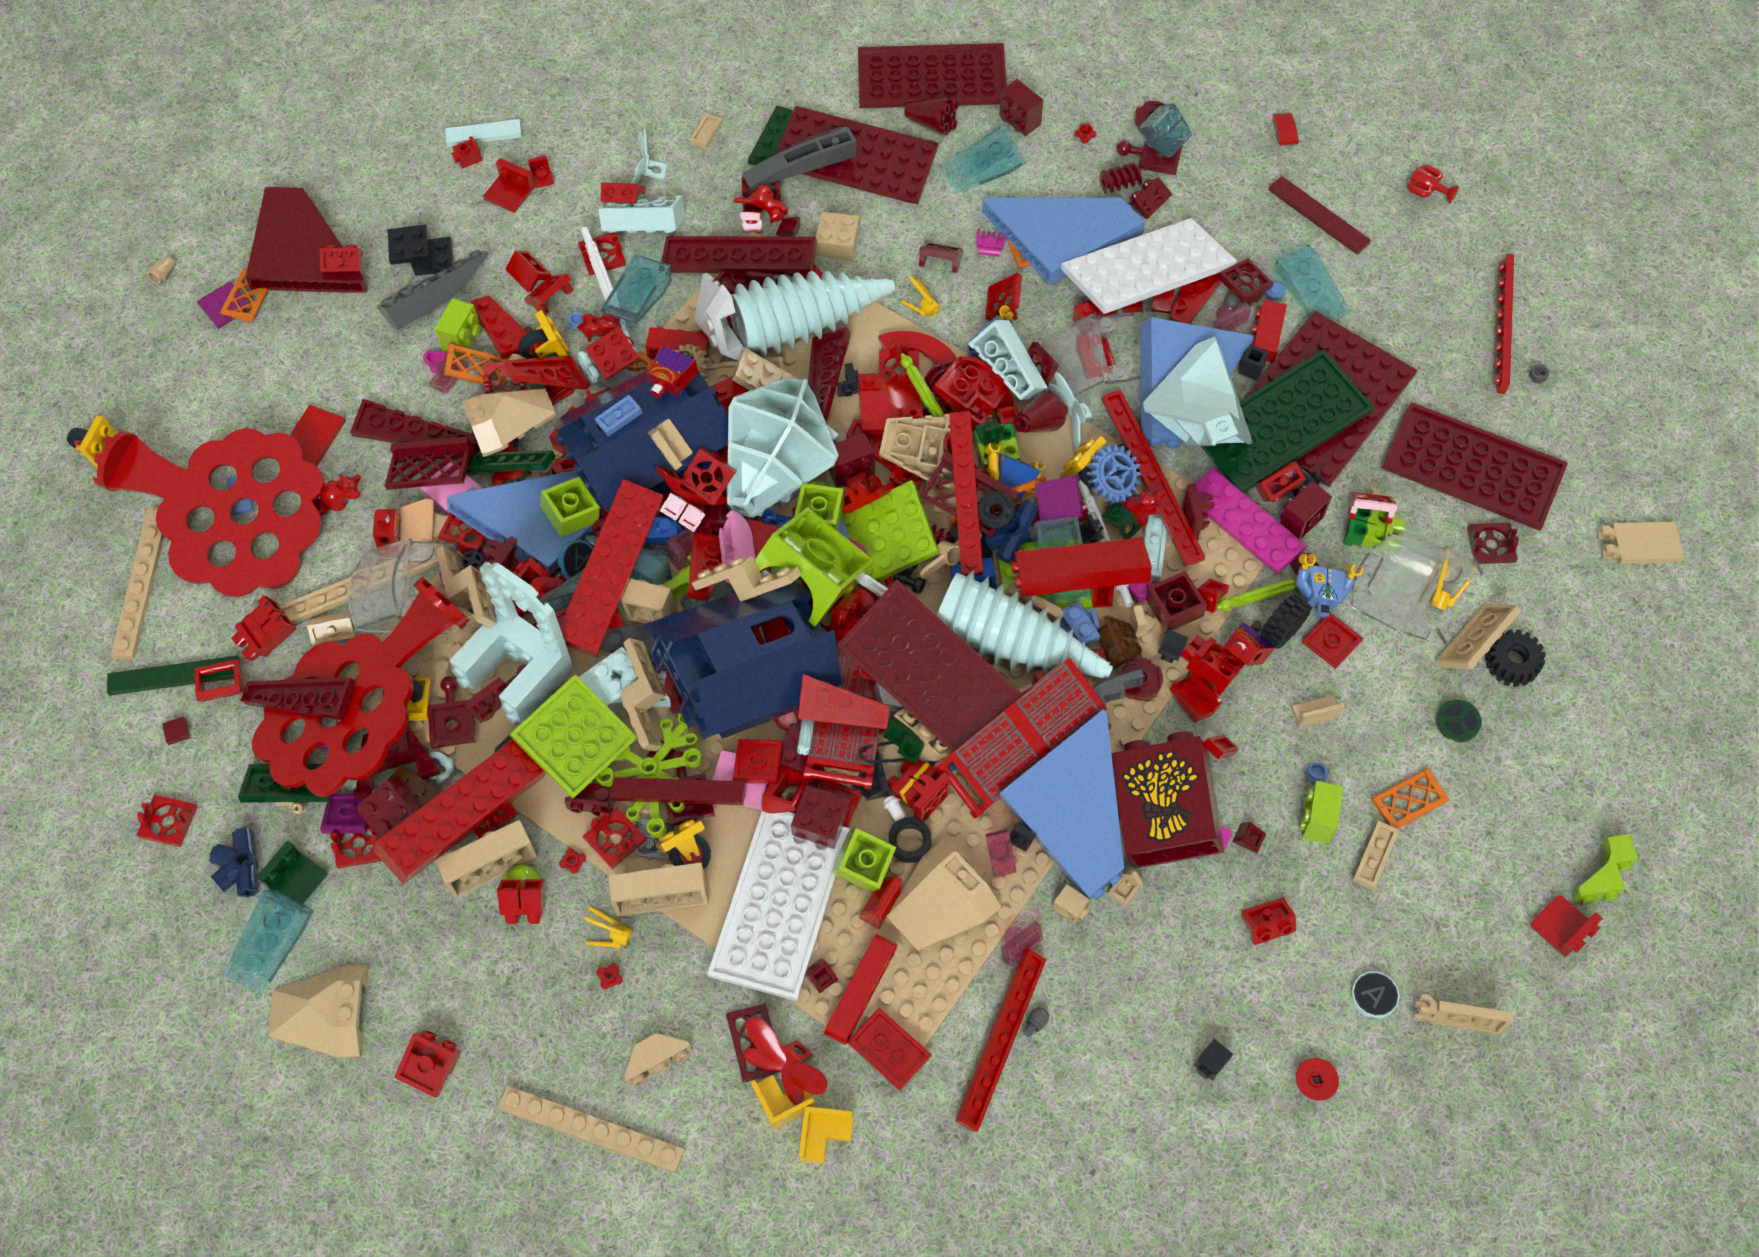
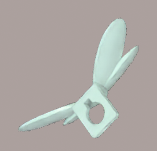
[631,126,667,184]
[1046,372,1093,451]

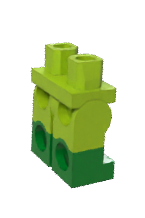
[973,423,1021,473]
[1343,508,1406,553]

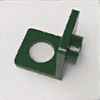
[976,420,1004,446]
[1101,503,1141,539]

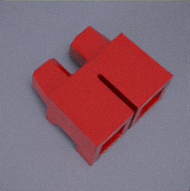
[497,879,545,924]

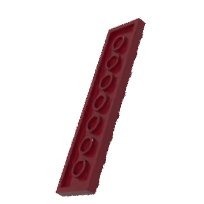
[660,236,817,274]

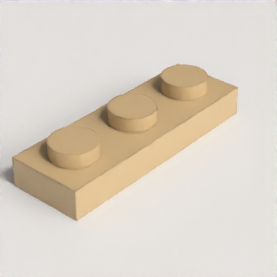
[1352,821,1399,891]

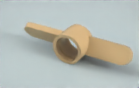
[919,532,982,579]

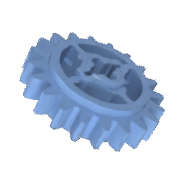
[1087,444,1141,503]

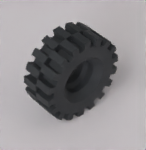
[1260,593,1312,649]
[1485,629,1546,687]

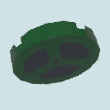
[1436,700,1482,743]

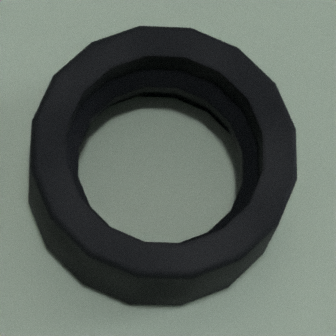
[889,817,931,863]

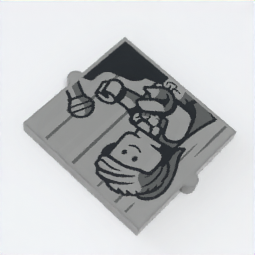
[632,818,676,861]

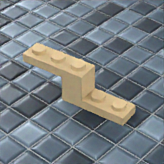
[436,546,497,628]
[692,556,802,601]
[620,638,666,752]

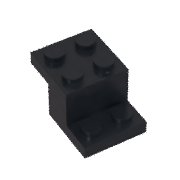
[387,224,453,276]

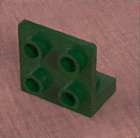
[257,841,328,909]

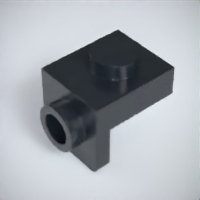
[837,363,859,397]
[1071,514,1104,545]
[1157,629,1188,663]
[1006,823,1037,852]

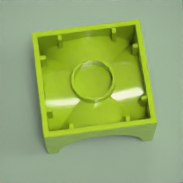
[754,507,874,627]

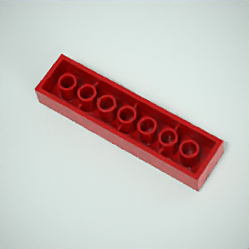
[560,479,664,657]
[373,740,546,885]

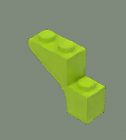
[1573,834,1639,905]

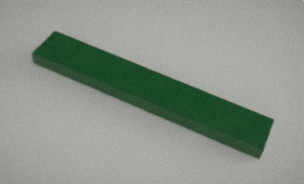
[460,451,556,473]
[107,655,240,696]

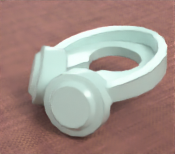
[429,752,455,784]

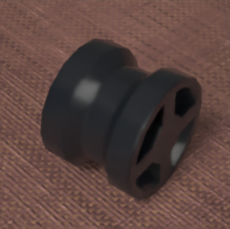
[461,550,484,570]

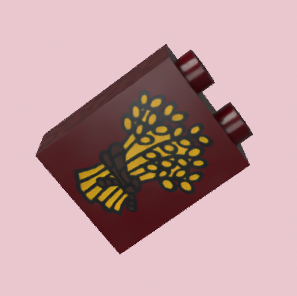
[1111,731,1225,869]

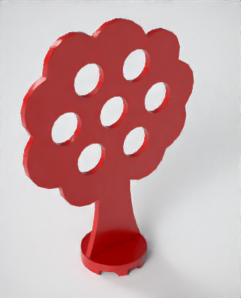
[92,428,325,597]
[252,576,470,797]

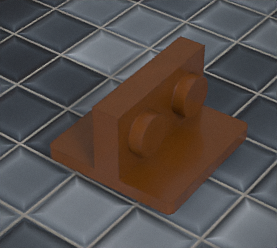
[1097,615,1143,669]

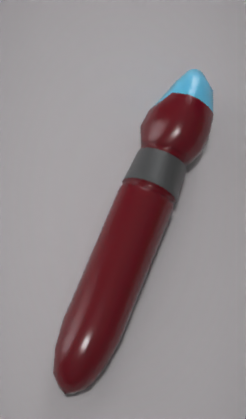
[745,271,792,282]

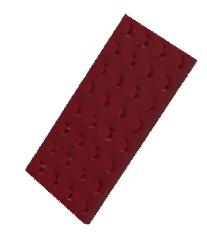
[858,43,1007,108]
[777,106,939,204]
[1381,402,1568,531]
[837,580,1022,751]

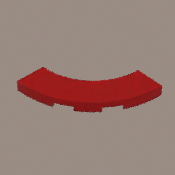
[878,331,957,368]

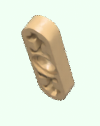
[1005,585,1064,622]

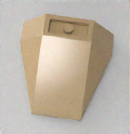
[887,842,1001,951]

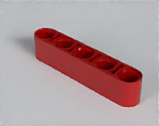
[824,934,898,1045]

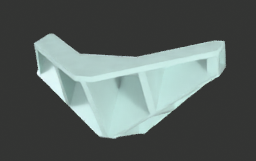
[1143,337,1252,446]
[727,378,839,517]

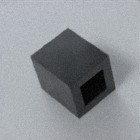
[1239,345,1269,381]
[1194,1039,1233,1081]

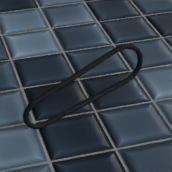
[858,741,910,764]

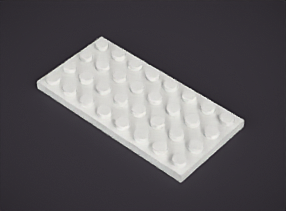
[1061,218,1237,314]
[707,811,850,1001]

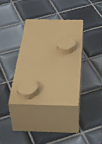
[435,819,538,898]
[609,863,708,917]

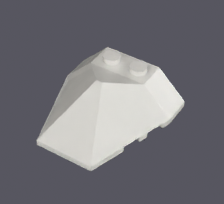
[695,273,743,360]

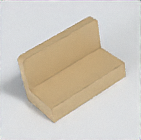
[648,419,692,470]
[307,610,356,646]
[1291,695,1344,728]

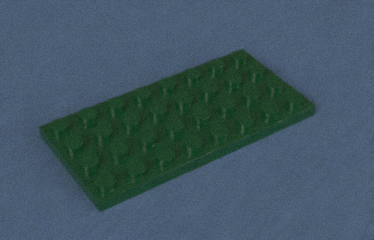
[1200,349,1375,493]

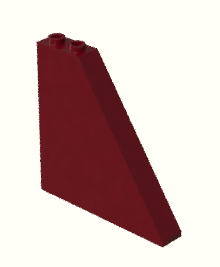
[246,187,368,293]

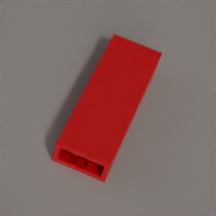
[1011,537,1152,597]

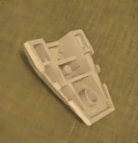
[463,388,556,457]
[879,414,955,488]
[268,965,369,1058]

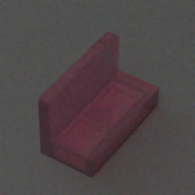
[666,529,692,572]

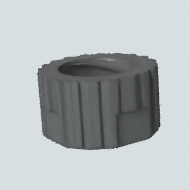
[1529,364,1550,384]

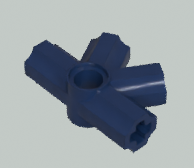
[985,499,1039,564]
[209,827,259,897]

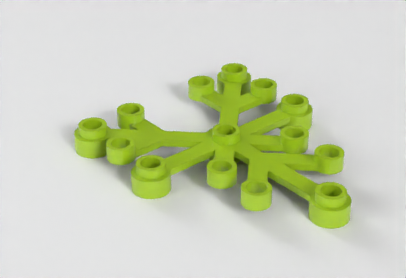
[596,713,702,838]

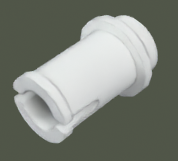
[883,795,908,823]

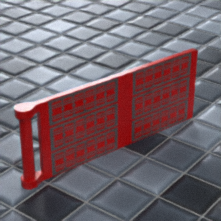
[804,634,880,790]
[934,658,1107,819]

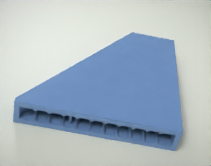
[982,198,1145,285]
[1140,317,1253,448]
[447,470,603,577]
[1000,709,1124,900]

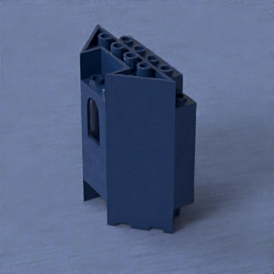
[551,351,728,512]
[645,581,842,739]

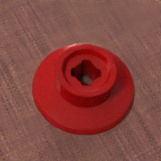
[1296,1058,1339,1101]

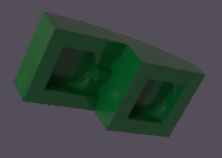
[883,717,925,764]

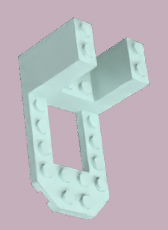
[449,562,574,724]

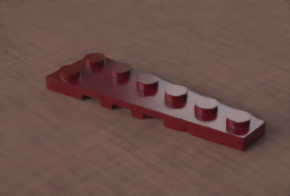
[808,327,851,424]
[350,399,471,443]
[240,677,356,720]

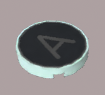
[1351,971,1400,1019]

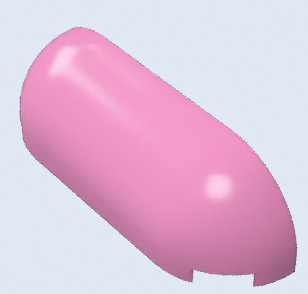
[719,510,755,586]

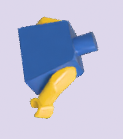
[985,442,1045,499]

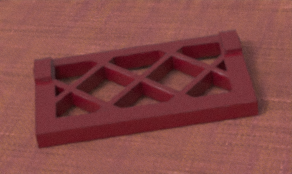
[726,1003,781,1083]

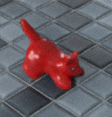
[733,184,788,224]
[577,309,634,345]
[320,474,361,511]
[1105,490,1163,527]

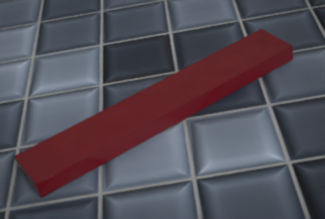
[1268,176,1371,255]
[610,777,746,805]

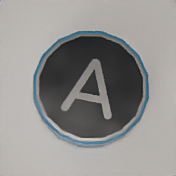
[558,540,593,583]

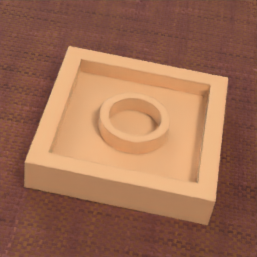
[400,498,433,548]

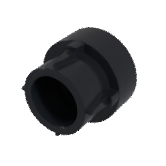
[978,492,1016,529]

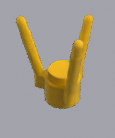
[901,276,940,317]
[1430,560,1471,610]
[584,906,632,949]

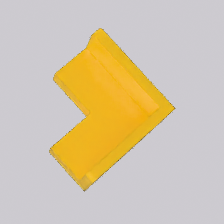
[751,1075,816,1130]
[799,1106,854,1164]

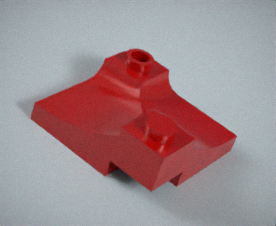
[932,356,1011,432]
[858,373,923,435]

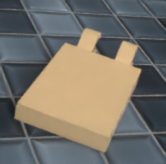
[1597,522,1685,564]
[1413,994,1513,1034]

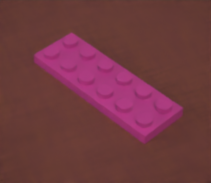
[1184,468,1307,575]

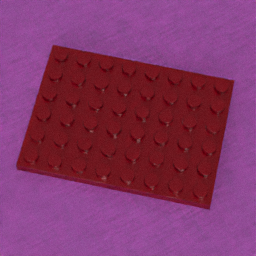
[1244,311,1418,487]

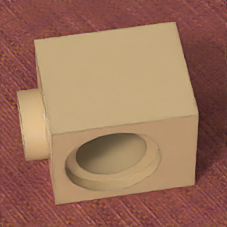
[1052,884,1090,924]

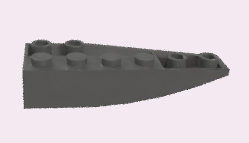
[743,126,857,190]
[377,249,489,330]

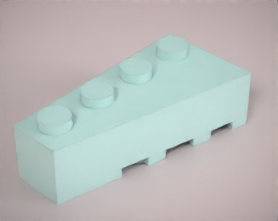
[598,195,685,233]
[968,320,1048,400]

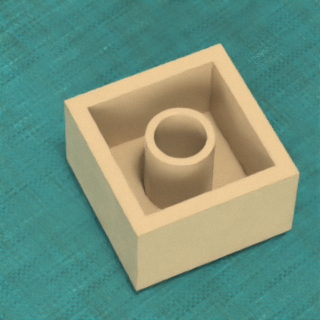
[815,211,860,260]
[621,579,677,625]

